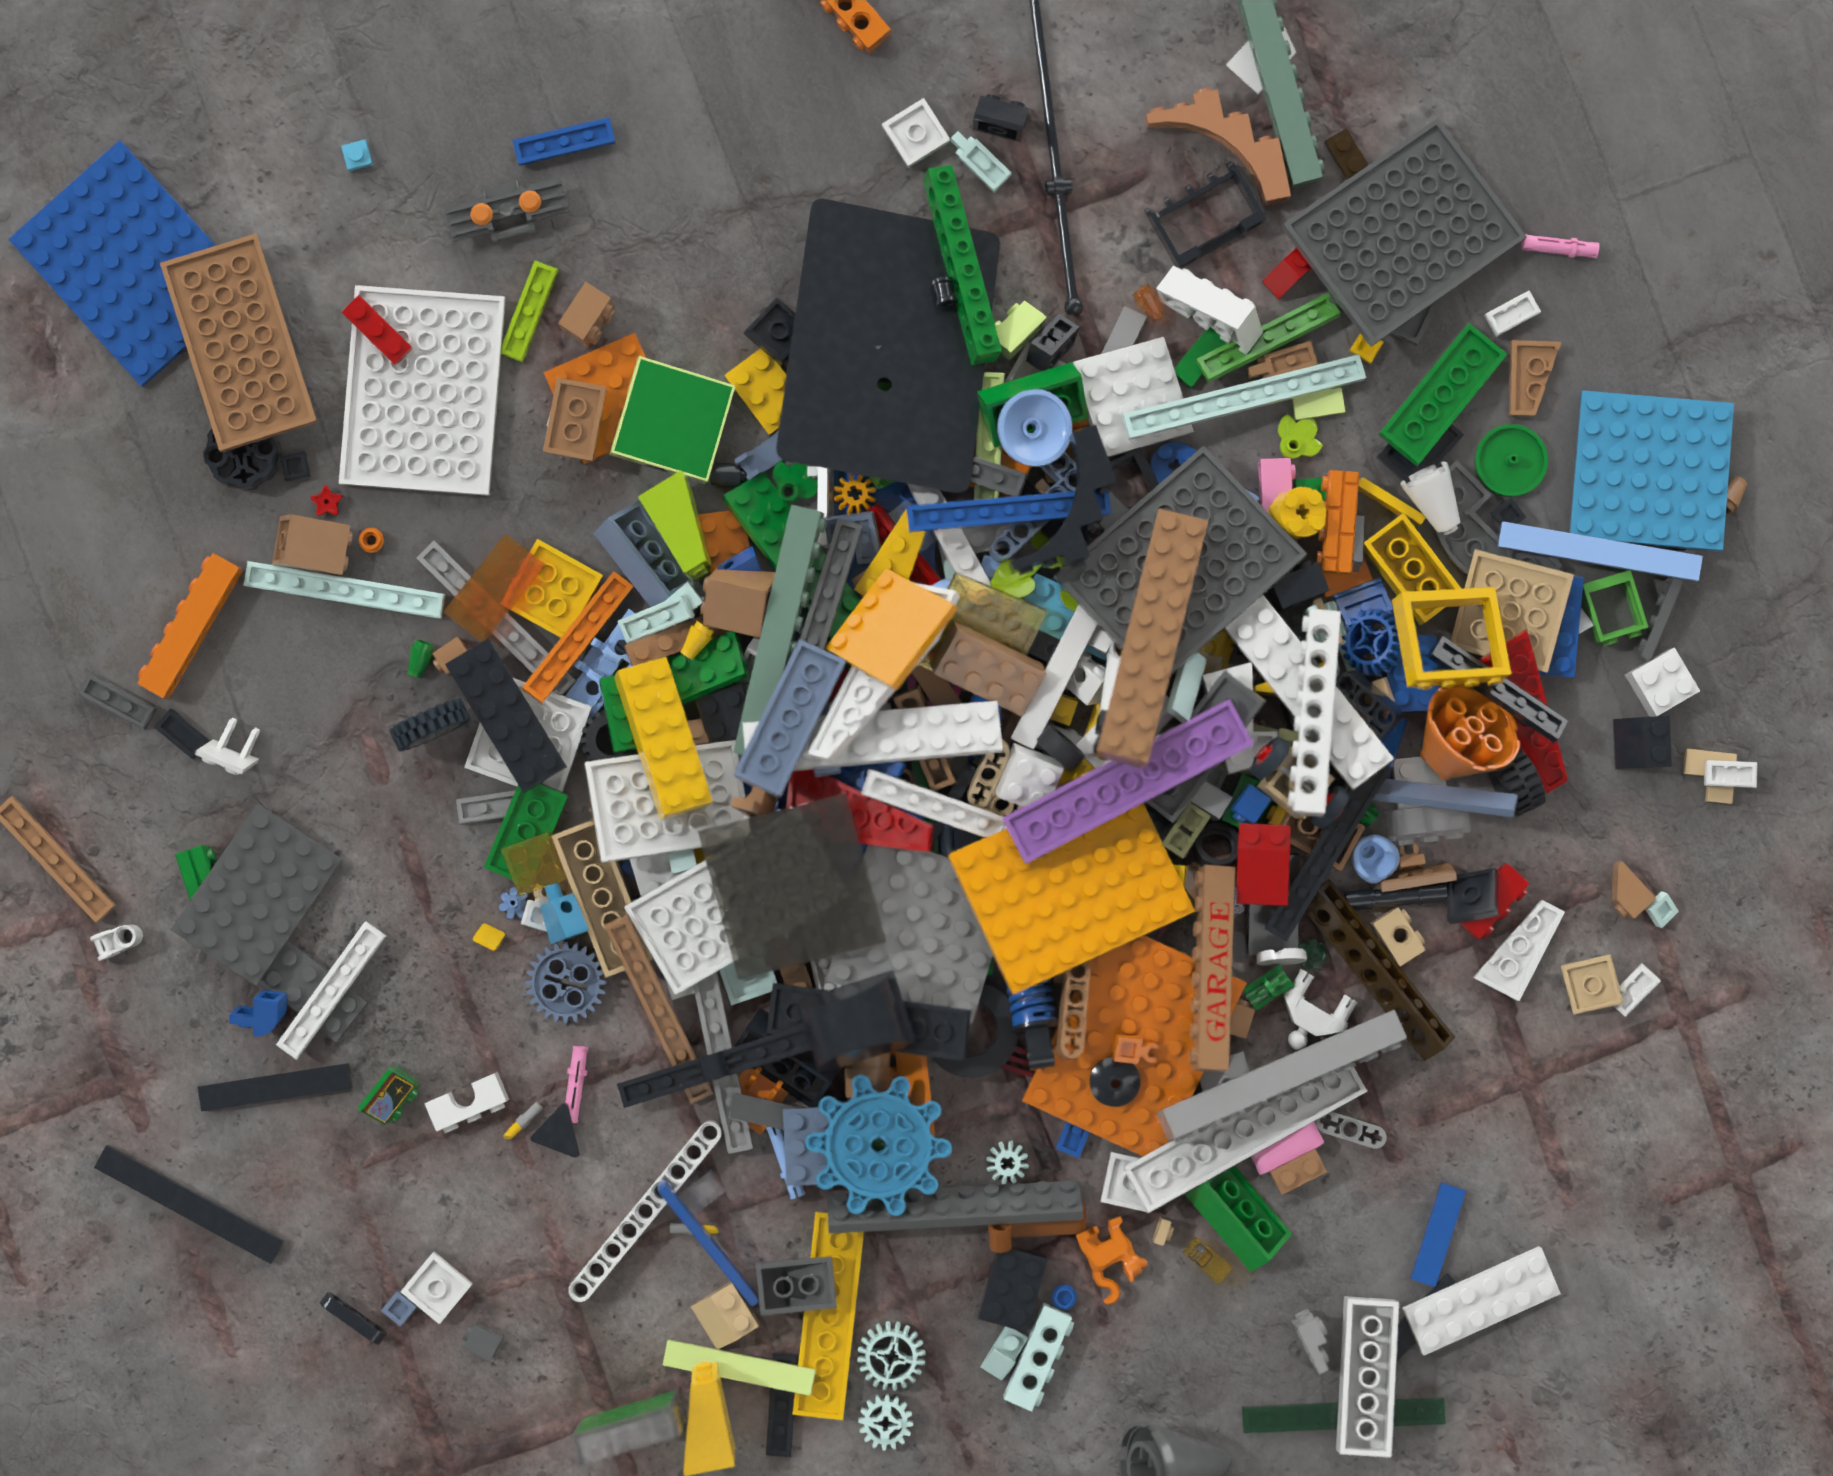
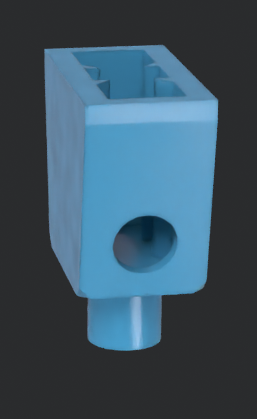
[540,883,589,945]

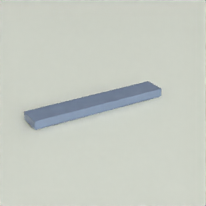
[1373,779,1518,817]

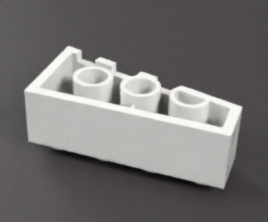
[1156,266,1263,355]

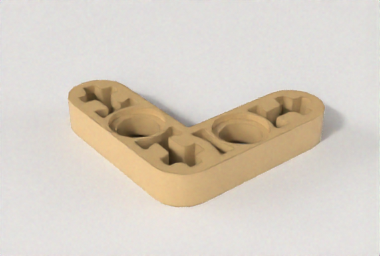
[967,739,1023,817]

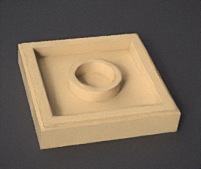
[1561,954,1624,1015]

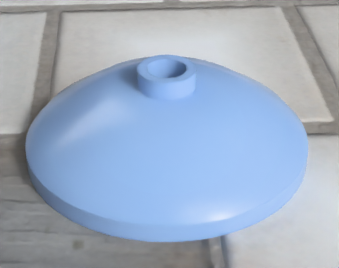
[998,389,1072,466]

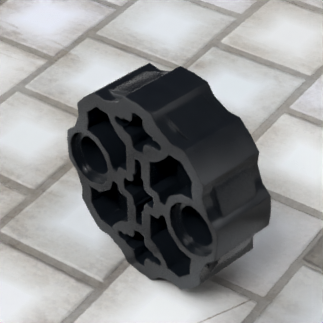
[203,429,281,491]

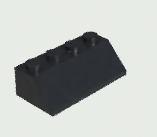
[734,1007,841,1107]

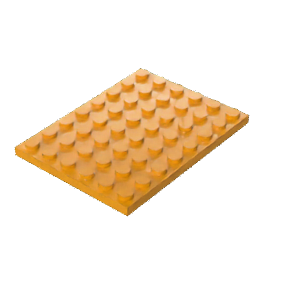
[947,803,1195,995]

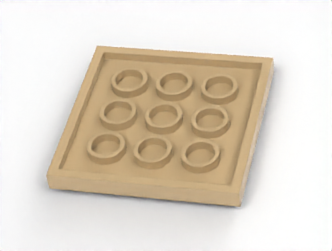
[1451,549,1574,673]

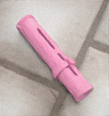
[1521,234,1599,259]
[565,1045,589,1123]

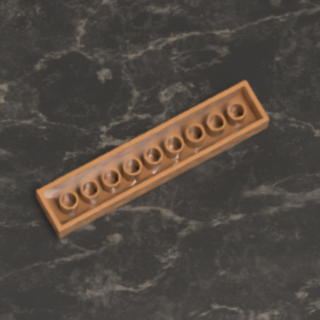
[1096,509,1208,769]

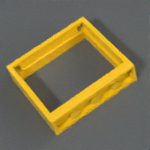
[1392,587,1511,690]

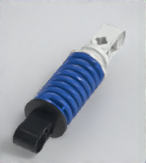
[1005,978,1059,1070]

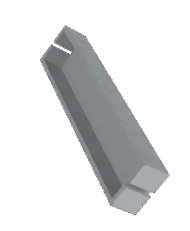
[1156,1010,1407,1143]

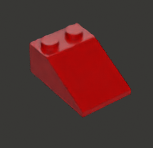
[1236,823,1291,906]

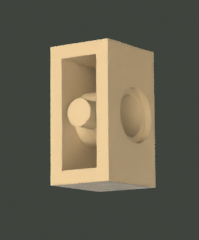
[1370,907,1425,966]

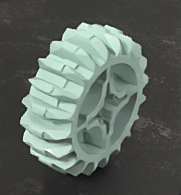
[857,1321,926,1391]

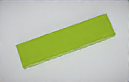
[501,261,559,363]

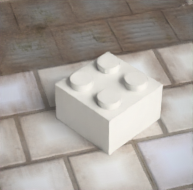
[1625,648,1700,717]
[995,743,1064,807]

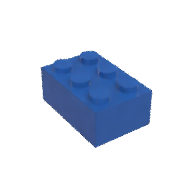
[1383,635,1438,713]

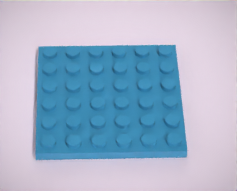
[1569,391,1734,552]

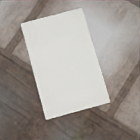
[1226,27,1296,94]

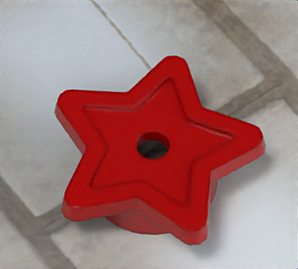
[310,485,343,516]

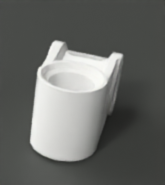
[90,924,143,961]

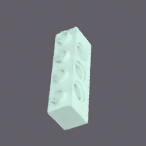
[1003,1302,1074,1411]

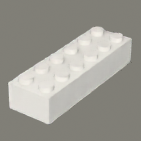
[1336,1296,1399,1457]

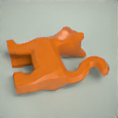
[1076,1216,1148,1305]

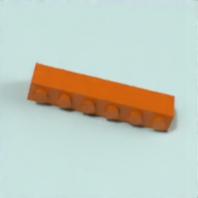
[137,553,244,700]

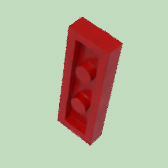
[341,295,413,366]

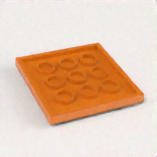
[544,333,646,464]

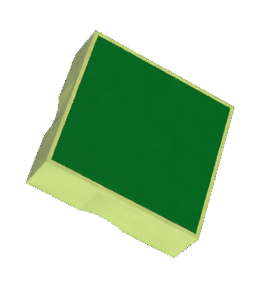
[609,356,735,484]

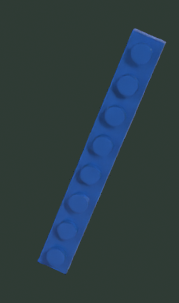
[906,491,1111,533]

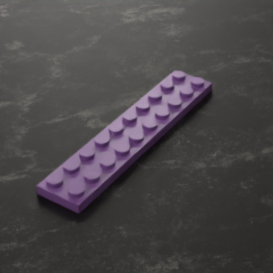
[1002,699,1254,864]

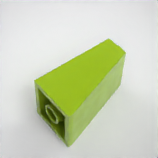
[638,470,713,581]

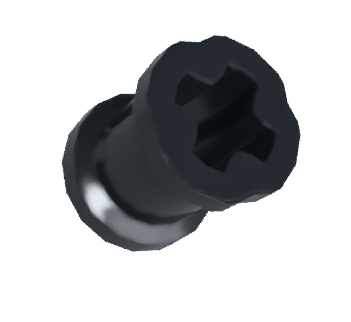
[930,276,958,308]

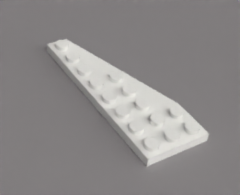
[808,583,960,763]

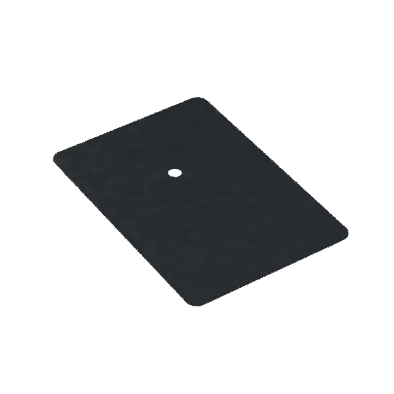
[776,198,1000,493]

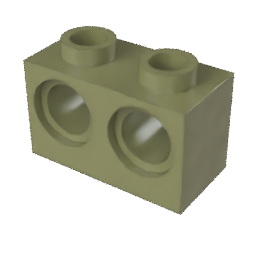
[1162,802,1211,858]

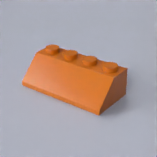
[890,1051,935,1137]

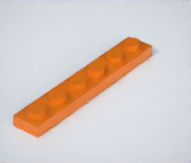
[522,571,634,704]

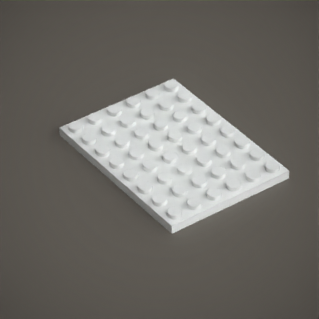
[339,285,506,496]

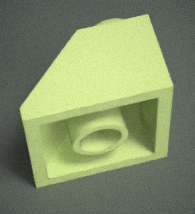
[995,301,1047,361]

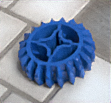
[1340,608,1402,676]

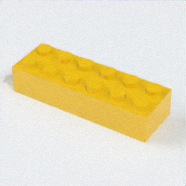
[614,657,713,821]

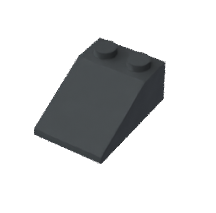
[756,1256,837,1316]

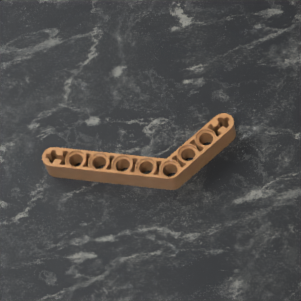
[1056,962,1090,1061]

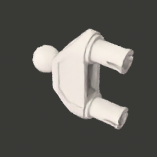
[1283,969,1358,1050]

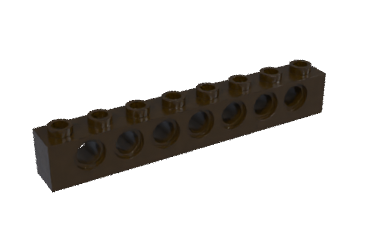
[1305,879,1455,1061]

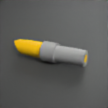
[503,1102,543,1139]
[670,1223,719,1236]

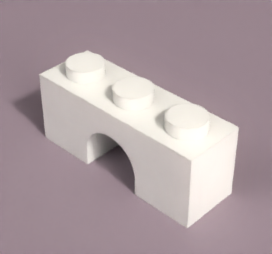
[425,1072,509,1133]

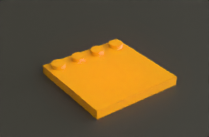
[825,569,958,690]

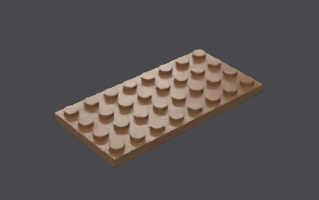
[160,233,318,453]

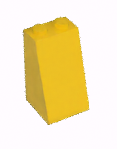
[683,1361,735,1476]

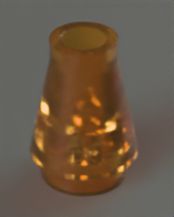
[1132,283,1166,322]

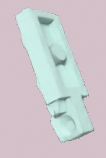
[950,131,1012,193]

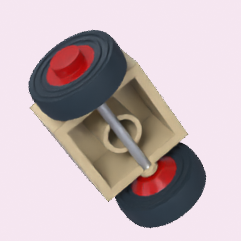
[1250,737,1349,829]

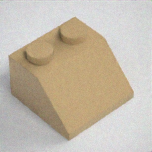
[691,1281,760,1349]

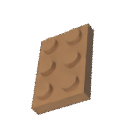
[543,378,607,462]

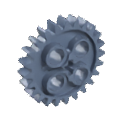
[525,941,608,1023]

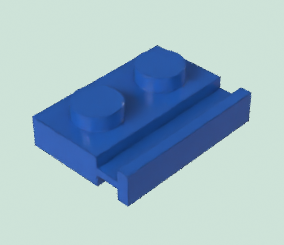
[1333,578,1394,627]

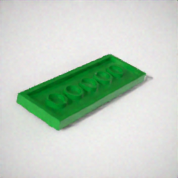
[1378,323,1507,466]

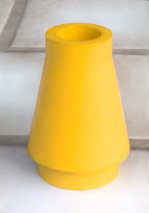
[680,621,714,660]

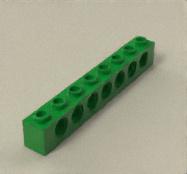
[923,165,1002,365]

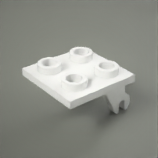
[195,718,260,775]

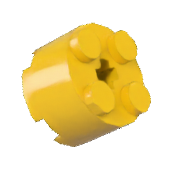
[1268,487,1326,540]

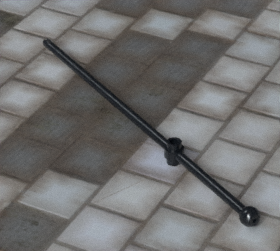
[1029,0,1083,316]

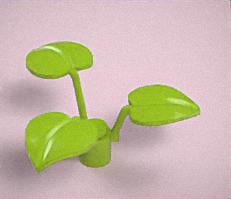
[990,531,1079,612]

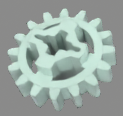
[858,1393,913,1451]

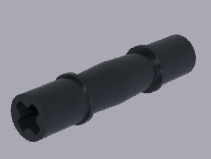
[1344,882,1447,910]

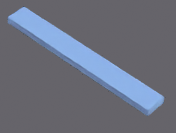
[1497,522,1703,582]

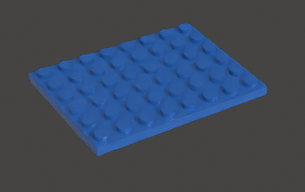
[8,140,216,387]

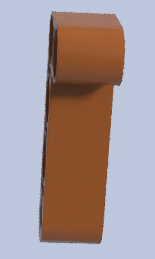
[988,1202,1086,1253]

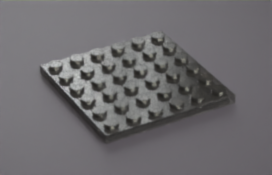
[698,793,887,979]

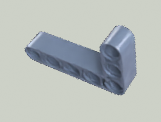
[989,451,1076,563]

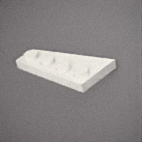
[1473,900,1565,1001]

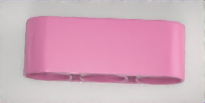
[1250,1121,1324,1175]

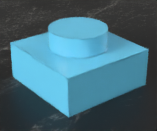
[341,140,373,172]

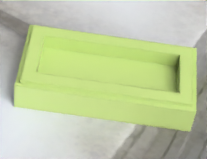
[1292,388,1345,421]

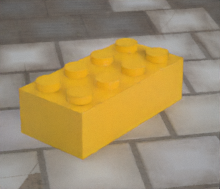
[1363,513,1461,625]

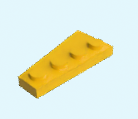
[854,505,927,596]

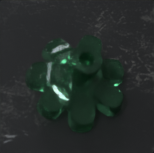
[1298,938,1329,971]

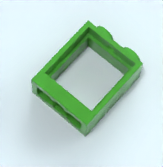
[1582,570,1648,646]

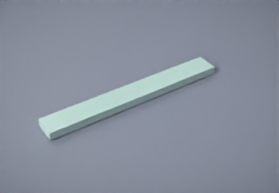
[243,561,446,619]

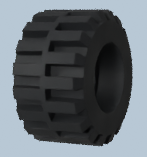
[581,709,638,762]
[1488,748,1546,817]

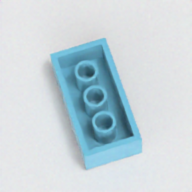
[1014,573,1113,663]

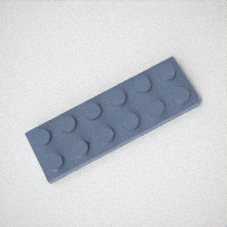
[733,640,846,798]

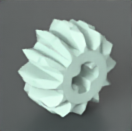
[986,1141,1029,1184]

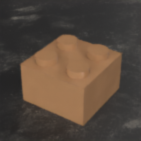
[558,282,616,348]

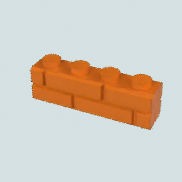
[1316,470,1360,574]

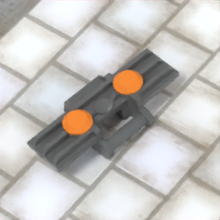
[444,177,569,245]

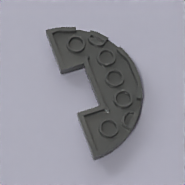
[1435,460,1563,576]

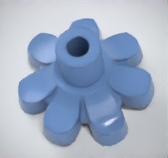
[499,887,529,920]

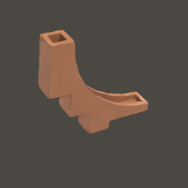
[1145,88,1291,206]

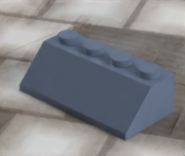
[593,501,696,607]

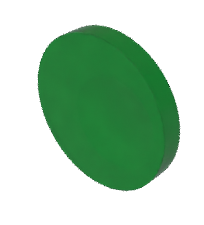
[1474,424,1548,497]

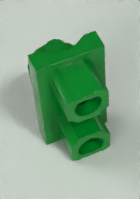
[1243,964,1293,1011]

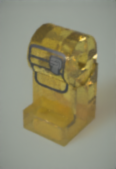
[1183,1237,1233,1285]

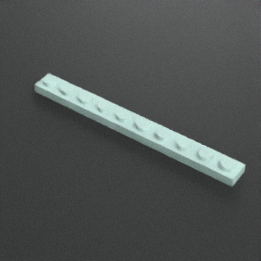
[1121,355,1366,440]

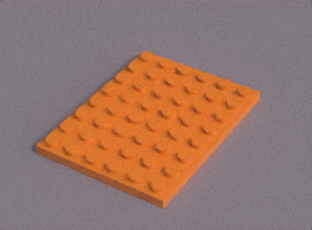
[1022,935,1246,1156]

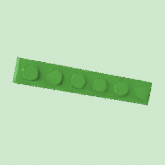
[1196,293,1340,383]

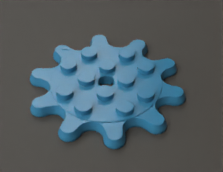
[805,1075,952,1216]

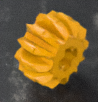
[834,473,876,514]

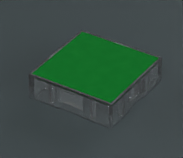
[571,1389,687,1466]

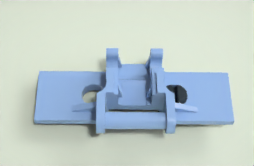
[566,609,655,718]

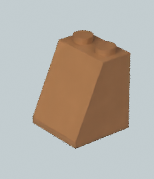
[272,514,352,575]
[701,569,775,638]

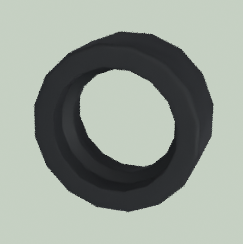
[1037,725,1085,771]
[1192,822,1239,867]

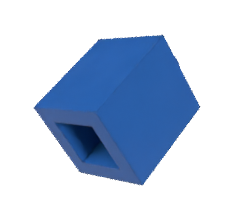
[1229,784,1271,824]

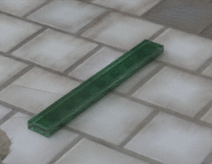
[1242,1397,1446,1433]

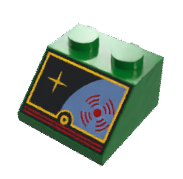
[357,1065,420,1125]

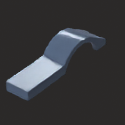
[734,431,782,481]

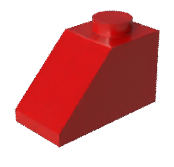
[1262,248,1312,300]

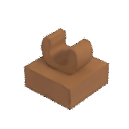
[1397,844,1426,871]

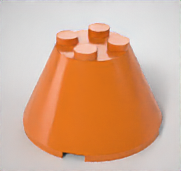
[1420,684,1520,780]

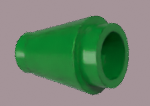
[407,639,435,678]

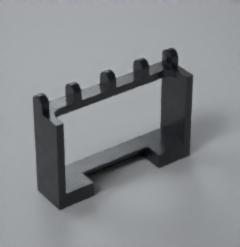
[1144,162,1267,269]

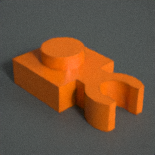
[1111,1034,1159,1064]

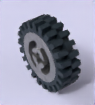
[389,698,471,752]

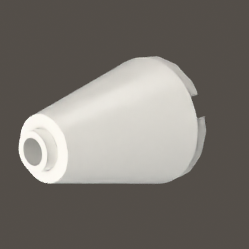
[1401,462,1461,535]

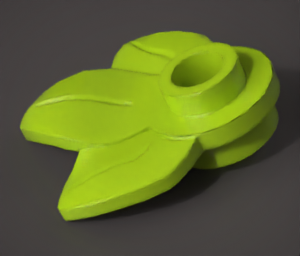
[1277,415,1323,459]

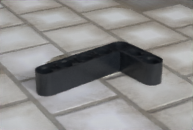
[1328,670,1402,789]

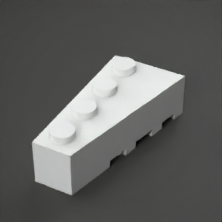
[1201,662,1254,775]

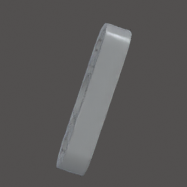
[1314,1111,1387,1149]

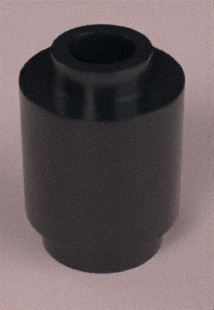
[710,463,747,488]

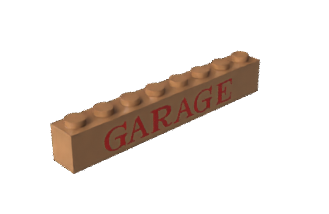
[1189,865,1235,1073]

